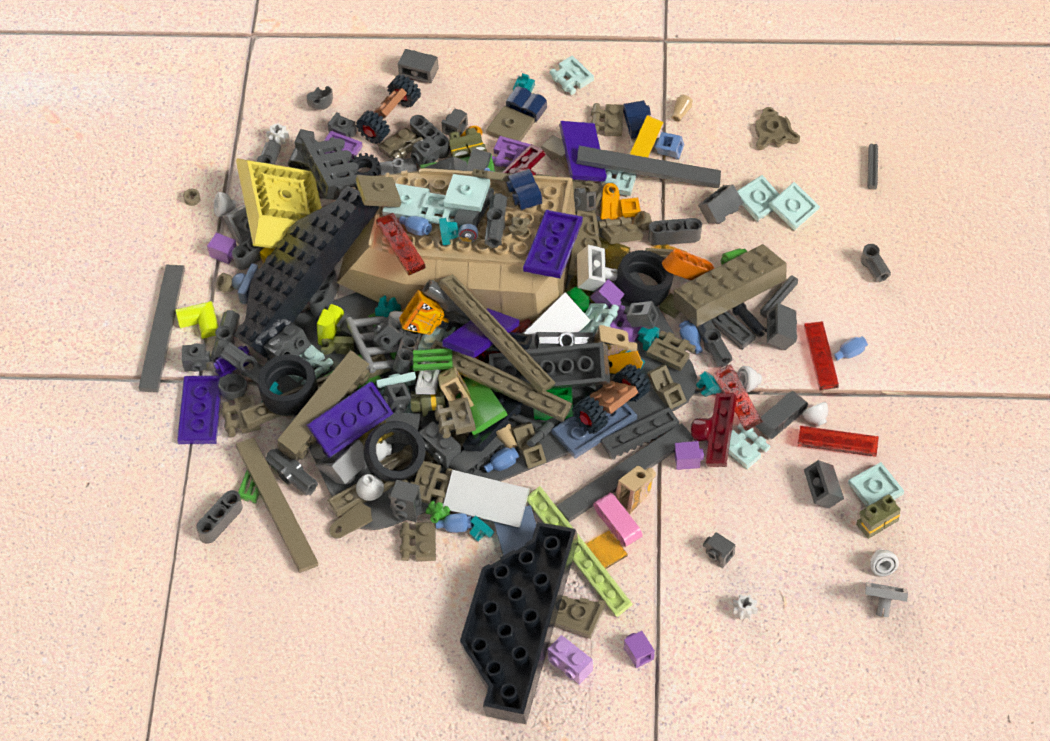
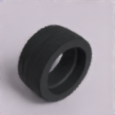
[614,250,674,307]
[258,354,318,416]
[363,421,426,482]

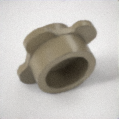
[509,217,530,235]

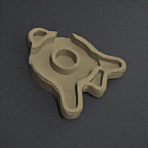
[755,107,800,150]

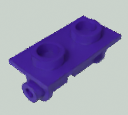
[213,346,251,378]

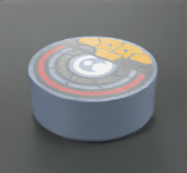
[458,224,478,243]

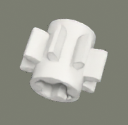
[266,123,289,145]
[733,594,758,620]

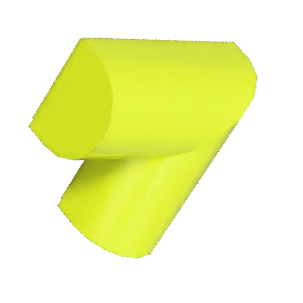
[175,301,219,339]
[317,304,344,345]

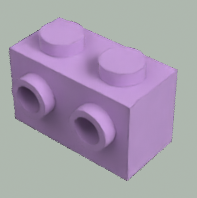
[548,635,593,685]

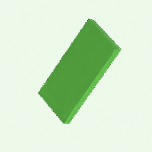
[456,377,508,435]

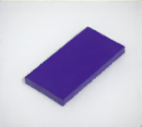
[559,121,607,182]
[523,210,583,279]
[442,308,519,358]
[177,375,221,444]
[306,381,394,458]

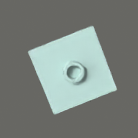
[443,174,490,212]
[737,175,779,221]
[768,182,820,231]
[382,184,430,218]
[376,372,416,392]
[848,462,904,507]

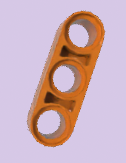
[662,248,715,281]

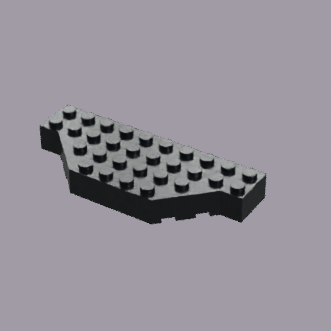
[234,186,380,358]
[460,522,578,724]

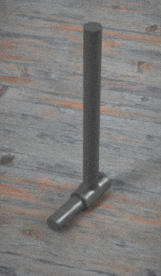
[510,414,554,447]

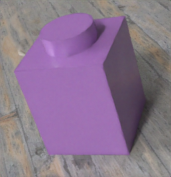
[207,233,237,264]
[590,279,624,309]
[674,441,704,470]
[624,631,655,668]

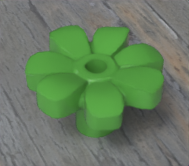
[426,501,451,523]

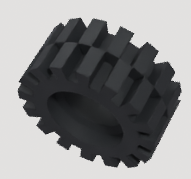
[349,153,381,176]

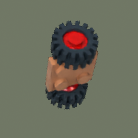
[356,74,421,144]
[572,364,650,434]

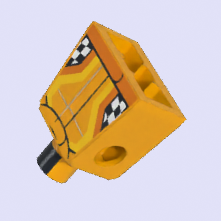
[399,290,449,335]

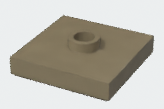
[486,106,535,141]
[356,175,402,207]

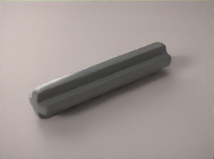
[867,143,878,190]
[760,275,798,318]

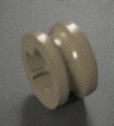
[183,188,201,206]

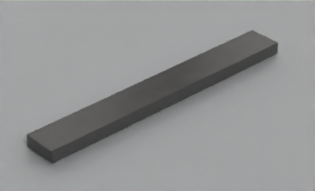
[576,146,721,188]
[139,264,185,393]
[557,423,693,522]

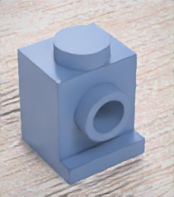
[655,132,684,160]

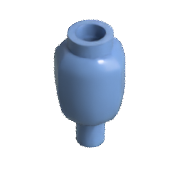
[399,216,432,236]
[679,321,703,354]
[833,336,868,361]
[484,447,519,473]
[436,513,473,533]

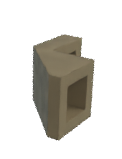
[541,135,569,171]
[647,364,687,410]
[512,422,546,469]

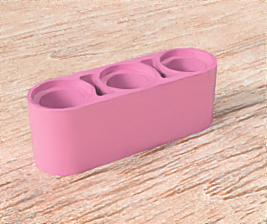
[593,493,643,547]

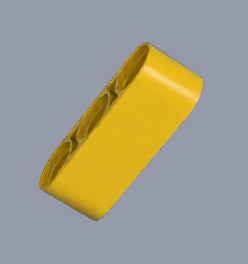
[630,115,664,158]

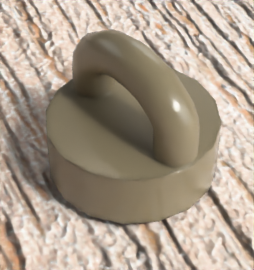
[634,211,652,231]
[216,273,234,292]

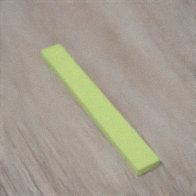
[527,486,633,617]

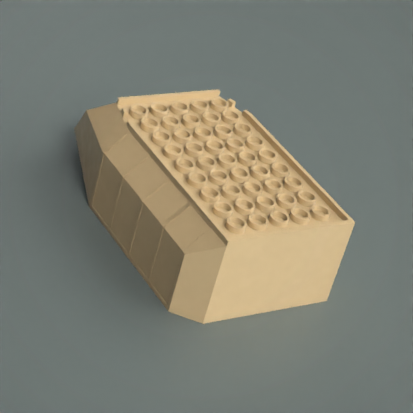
[337,168,576,326]

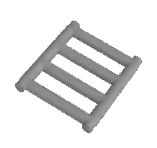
[346,316,421,373]

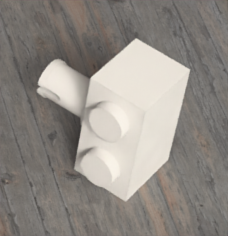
[577,245,617,292]

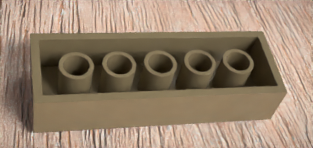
[674,244,787,326]
[277,350,370,461]

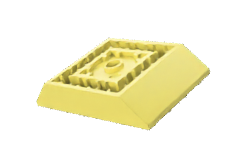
[236,158,322,249]

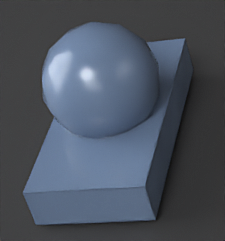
[232,264,259,305]

